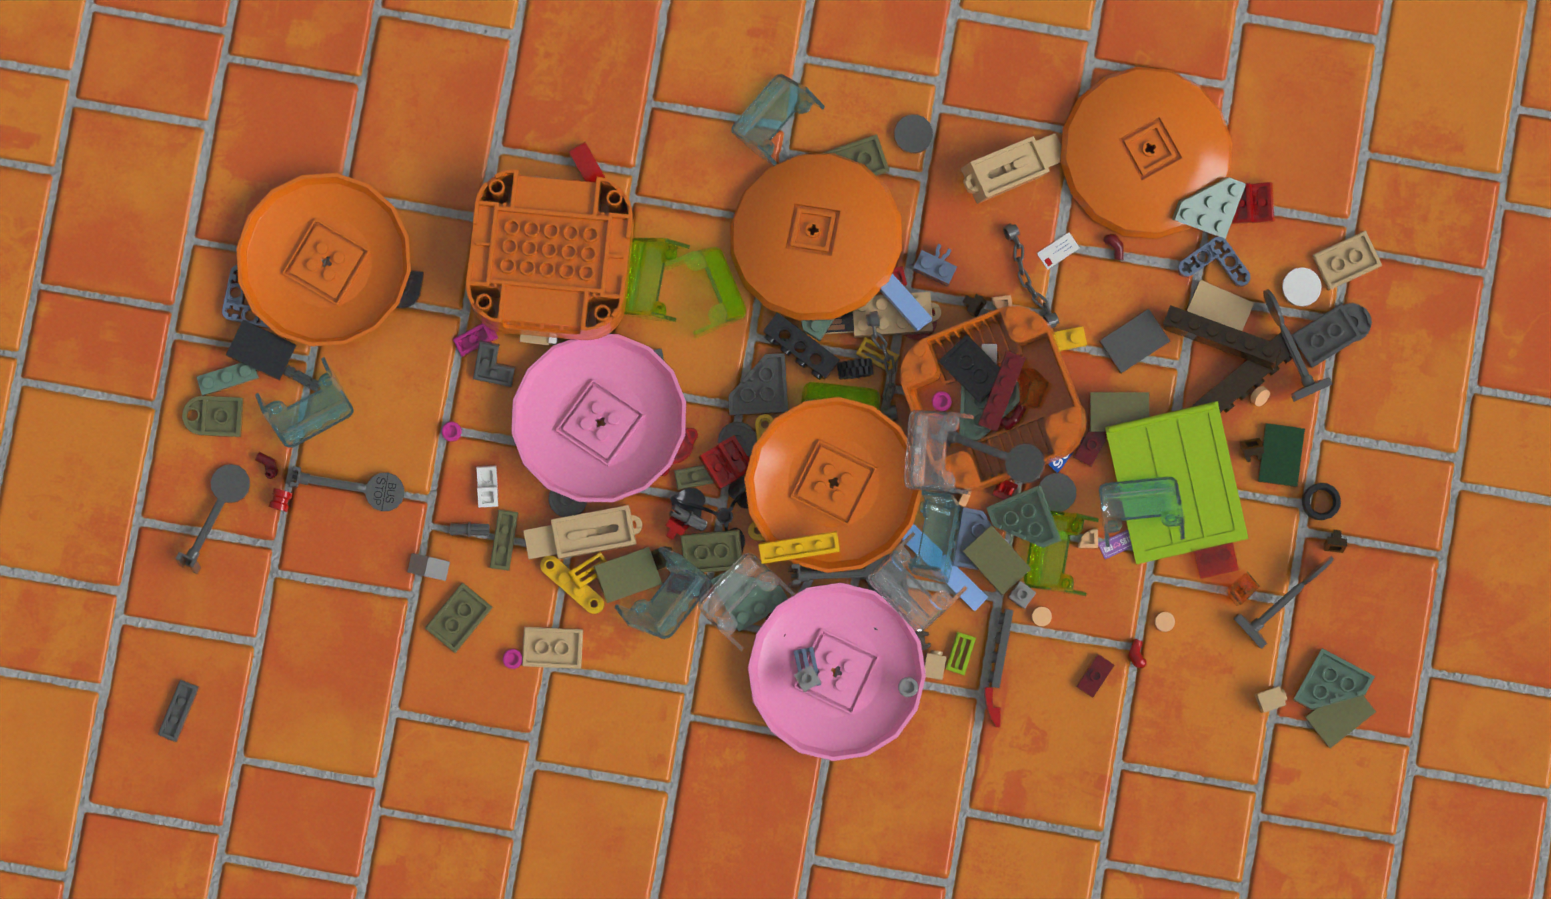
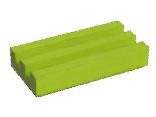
[946,632,976,675]

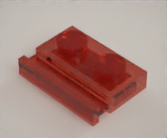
[1193,543,1239,579]

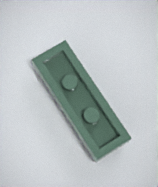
[196,363,259,396]

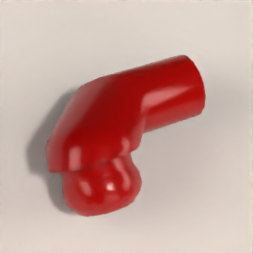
[1128,638,1147,668]

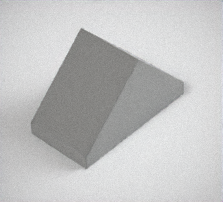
[407,553,450,581]

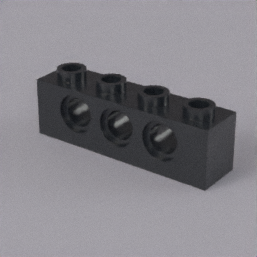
[763,313,840,380]

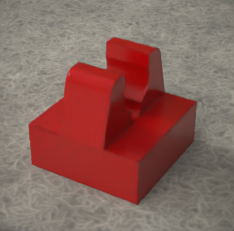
[992,480,1018,500]
[665,517,689,540]

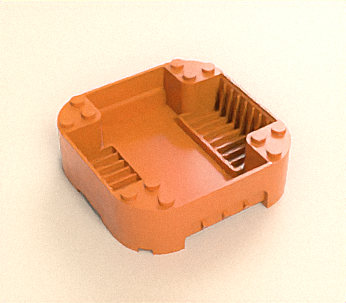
[466,169,634,341]
[900,306,1086,490]

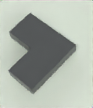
[473,340,515,387]

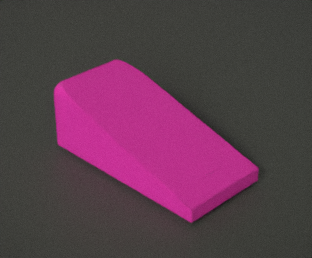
[453,323,498,357]

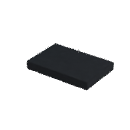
[226,320,296,381]
[939,334,1000,404]

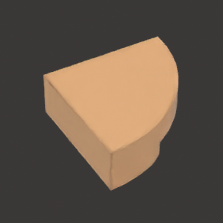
[991,295,1012,309]
[957,489,972,508]
[1078,529,1098,548]

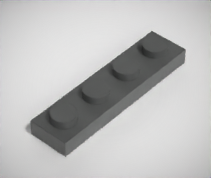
[988,609,1014,688]

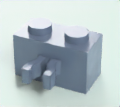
[912,244,957,287]

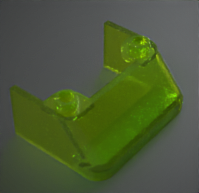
[624,238,690,322]
[664,247,746,339]
[801,382,880,410]
[1024,511,1099,596]

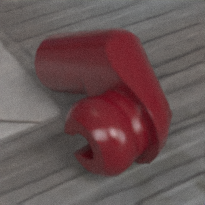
[1104,233,1124,260]
[1000,405,1026,430]
[255,452,278,479]

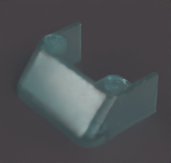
[731,74,825,166]
[255,357,354,448]
[1099,477,1185,547]
[908,491,962,583]
[615,546,711,639]

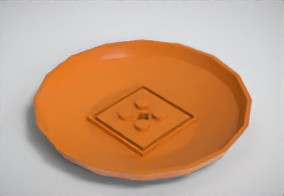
[1060,67,1232,239]
[730,153,902,321]
[236,173,411,346]
[745,397,922,573]

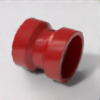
[268,488,293,512]

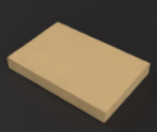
[1312,231,1382,291]
[1187,280,1254,331]
[522,627,583,669]

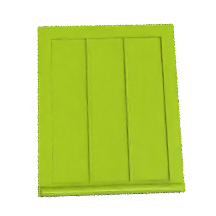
[1105,401,1249,564]

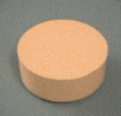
[1251,386,1270,406]
[1032,607,1052,626]
[1155,612,1175,632]

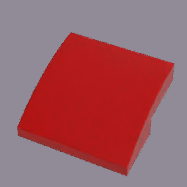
[1232,182,1275,224]
[699,435,749,490]

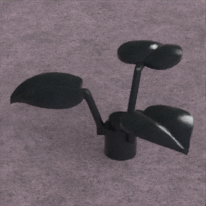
[671,476,748,553]

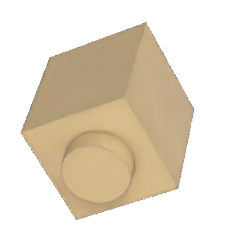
[924,650,946,680]
[1254,686,1287,713]

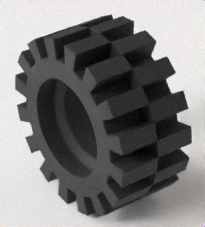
[837,358,874,380]

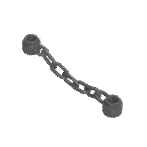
[1003,224,1059,328]
[866,311,898,421]

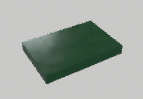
[1258,423,1305,487]

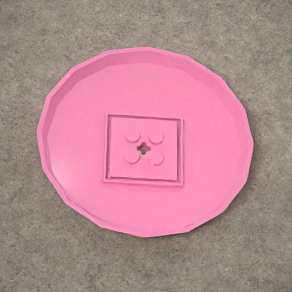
[512,334,686,502]
[748,583,926,761]

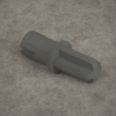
[669,504,708,531]
[450,522,490,537]

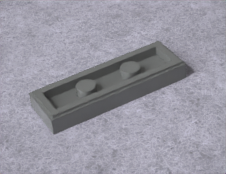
[158,680,199,742]

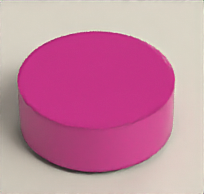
[932,391,952,412]
[442,422,462,442]
[503,649,523,669]

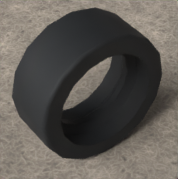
[1302,483,1341,520]

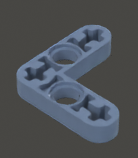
[1178,237,1251,287]
[222,265,270,328]

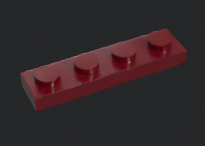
[978,351,1026,432]

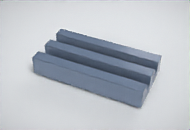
[794,647,821,686]

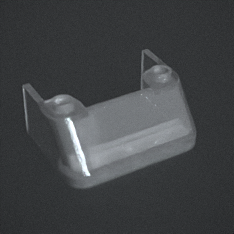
[904,410,974,494]
[868,532,968,631]
[698,553,795,651]

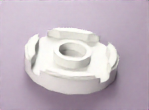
[1282,267,1322,307]

